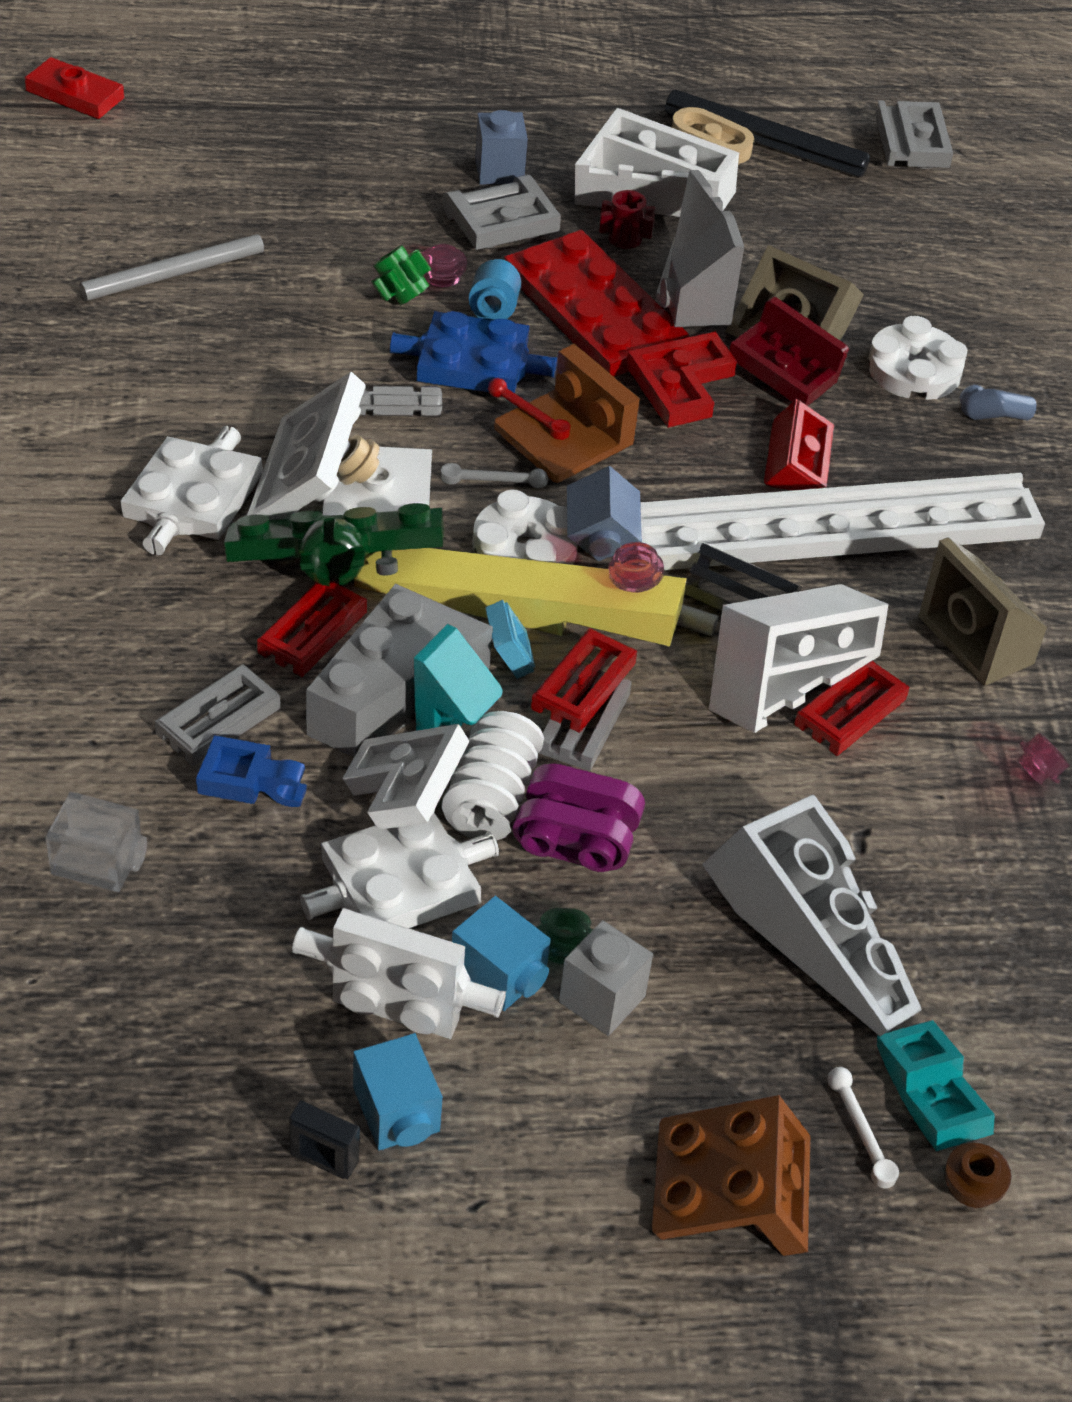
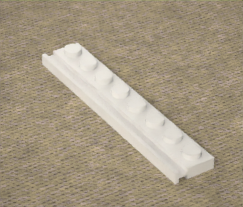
[632,473,1045,572]

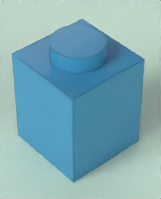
[452,895,551,1011]
[353,1033,443,1151]

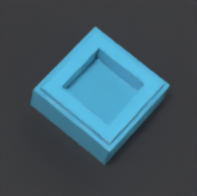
[485,600,535,679]

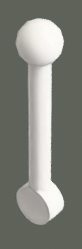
[827,1067,899,1189]

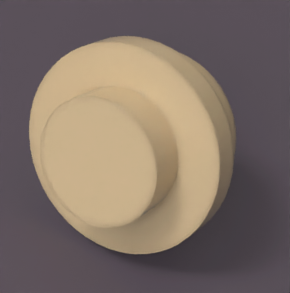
[336,435,380,485]

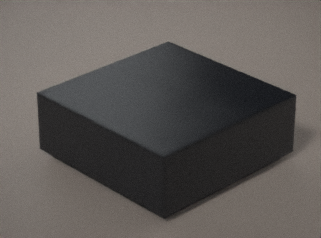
[289,1100,360,1180]

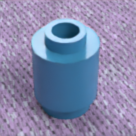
[469,259,521,320]

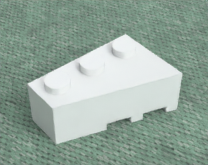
[575,108,739,217]
[709,584,889,733]

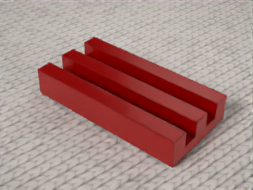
[257,581,367,677]
[531,628,637,733]
[794,661,910,756]

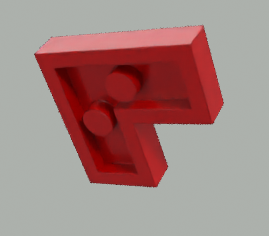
[626,331,737,428]

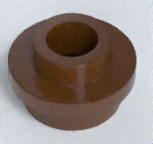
[944,1143,1012,1208]

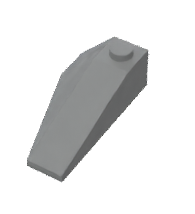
[660,170,744,327]
[702,794,922,1036]

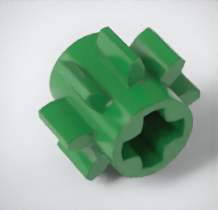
[371,245,431,306]

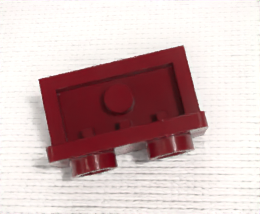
[729,297,849,406]

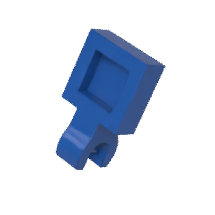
[196,735,307,807]

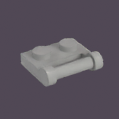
[443,174,561,250]

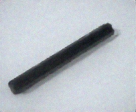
[665,89,870,178]

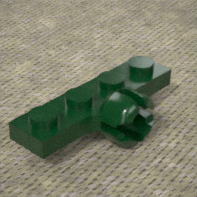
[224,503,444,586]

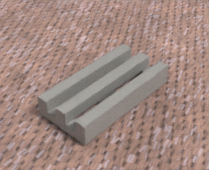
[155,664,281,766]
[539,664,632,771]

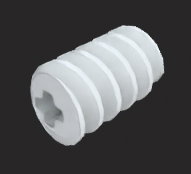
[442,711,544,841]

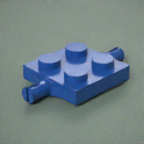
[390,311,557,393]

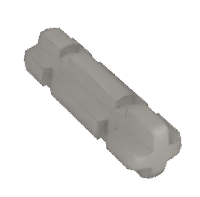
[359,386,442,417]

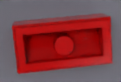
[764,399,834,491]

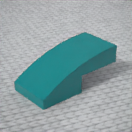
[877,1020,995,1151]

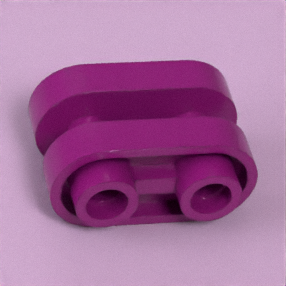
[513,763,645,872]

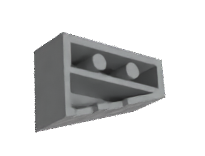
[306,584,493,757]

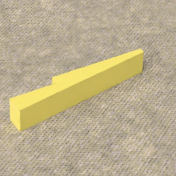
[354,548,687,646]

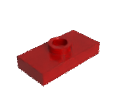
[24,57,124,119]

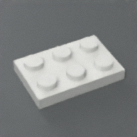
[247,372,365,520]

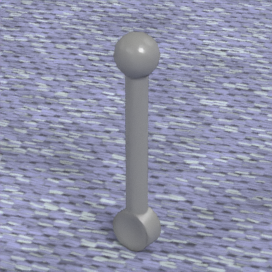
[441,463,548,489]

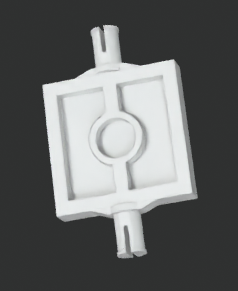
[120,426,263,556]
[300,813,499,928]
[292,908,506,1039]

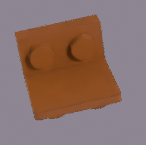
[494,344,640,483]
[652,1095,810,1256]

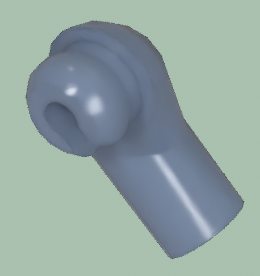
[960,385,1036,421]

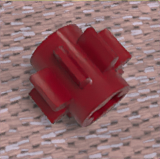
[599,190,656,249]

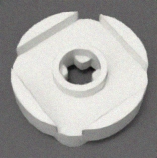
[868,316,968,400]
[472,490,578,565]

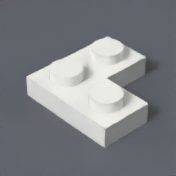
[342,724,469,830]

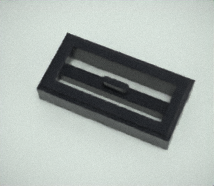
[684,543,802,611]

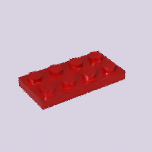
[504,230,689,377]

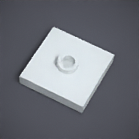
[323,447,432,516]

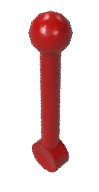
[488,378,571,440]

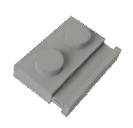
[875,100,953,169]

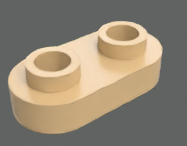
[672,107,754,165]

